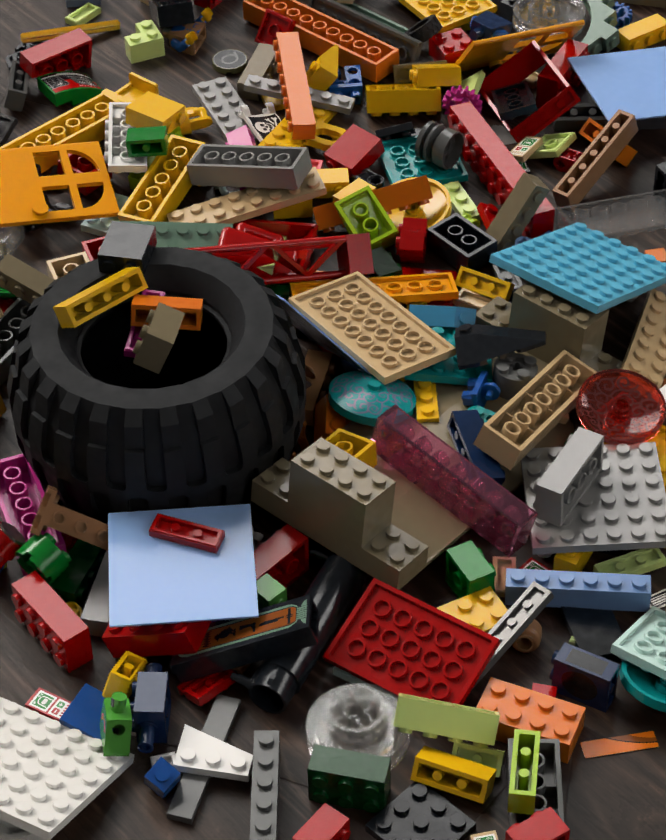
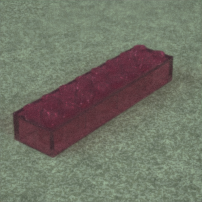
[371,405,538,557]

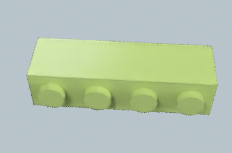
[393,693,500,748]

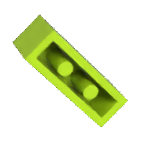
[507,729,541,815]

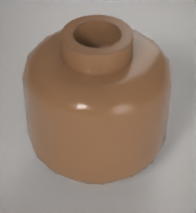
[512,619,542,653]

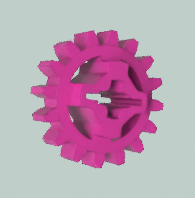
[442,85,483,115]

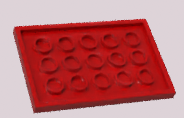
[323,578,500,705]

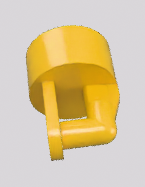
[179,107,213,136]

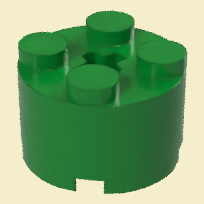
[14,532,72,585]

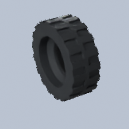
[404,14,442,43]

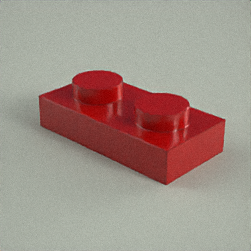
[477,202,498,230]

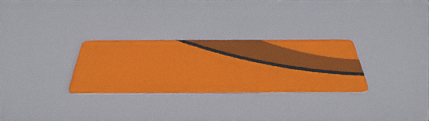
[580,731,659,758]

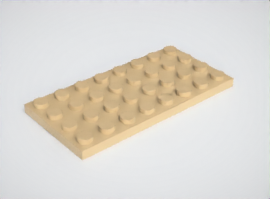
[288,271,456,385]

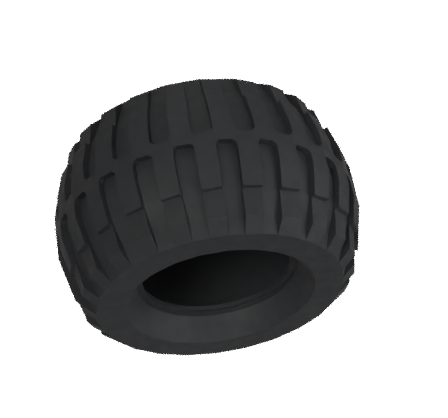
[7,247,306,524]

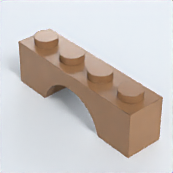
[305,349,336,426]

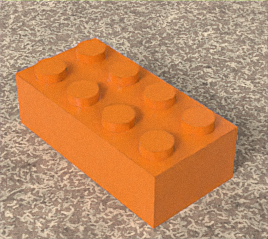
[476,677,586,764]

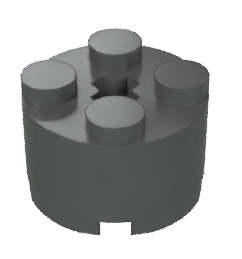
[492,351,538,400]

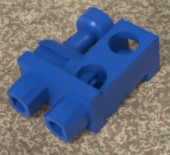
[329,65,363,104]

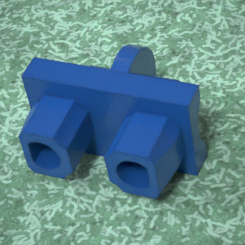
[461,371,501,408]

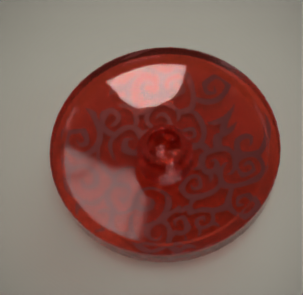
[576,369,666,445]

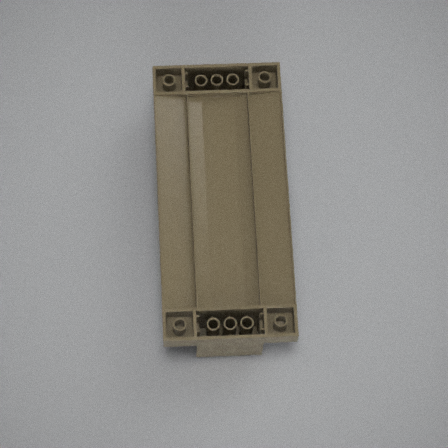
[251,281,623,590]

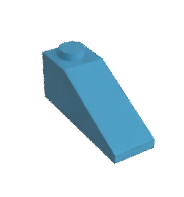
[409,304,477,329]

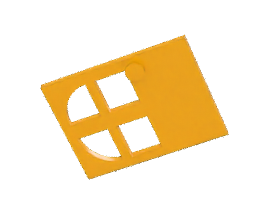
[455,20,585,71]
[0,141,120,228]

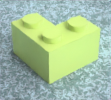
[124,20,165,64]

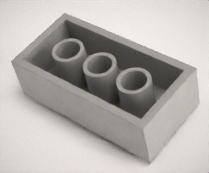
[533,427,604,527]

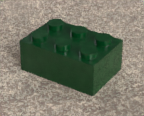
[307,744,391,813]

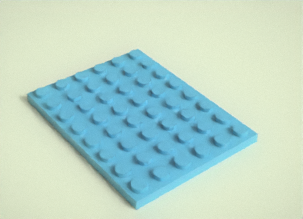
[489,222,666,314]

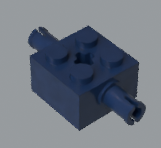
[130,663,172,753]

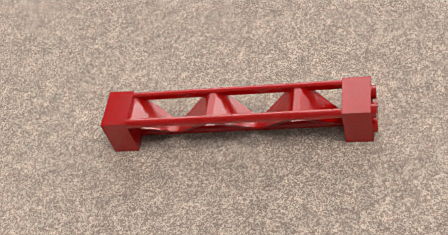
[183,233,374,285]

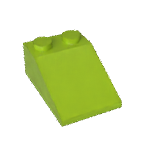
[334,185,398,250]

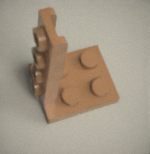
[30,485,108,551]

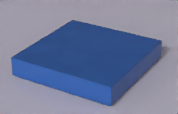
[59,683,115,739]

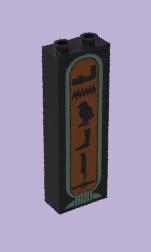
[169,594,319,683]

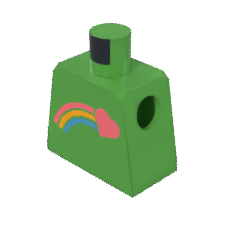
[100,692,132,756]

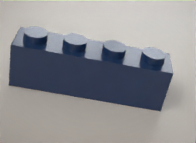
[447,410,505,494]

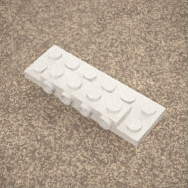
[104,102,147,173]

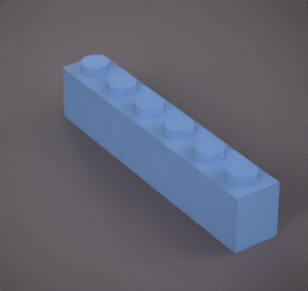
[505,568,651,612]

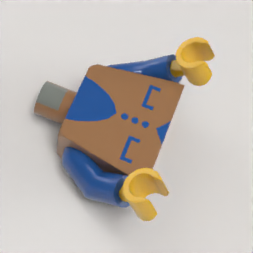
[162,7,213,55]

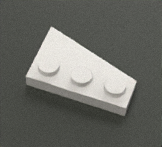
[173,724,253,782]

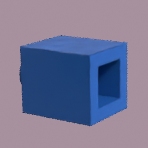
[144,757,181,800]

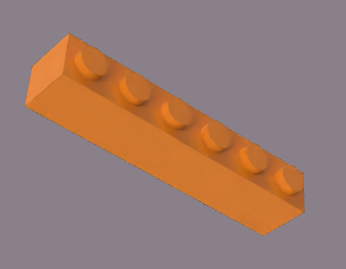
[312,175,433,233]

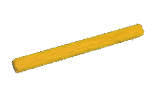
[20,20,120,44]

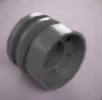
[415,121,464,170]

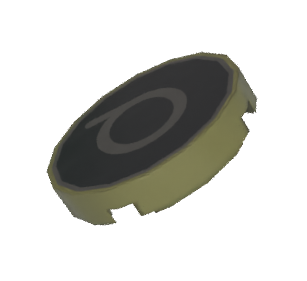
[212,49,248,74]

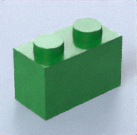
[126,126,169,157]

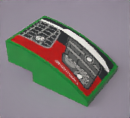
[37,71,103,107]

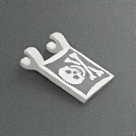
[237,102,281,142]

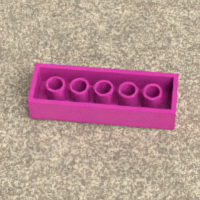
[0,453,67,576]

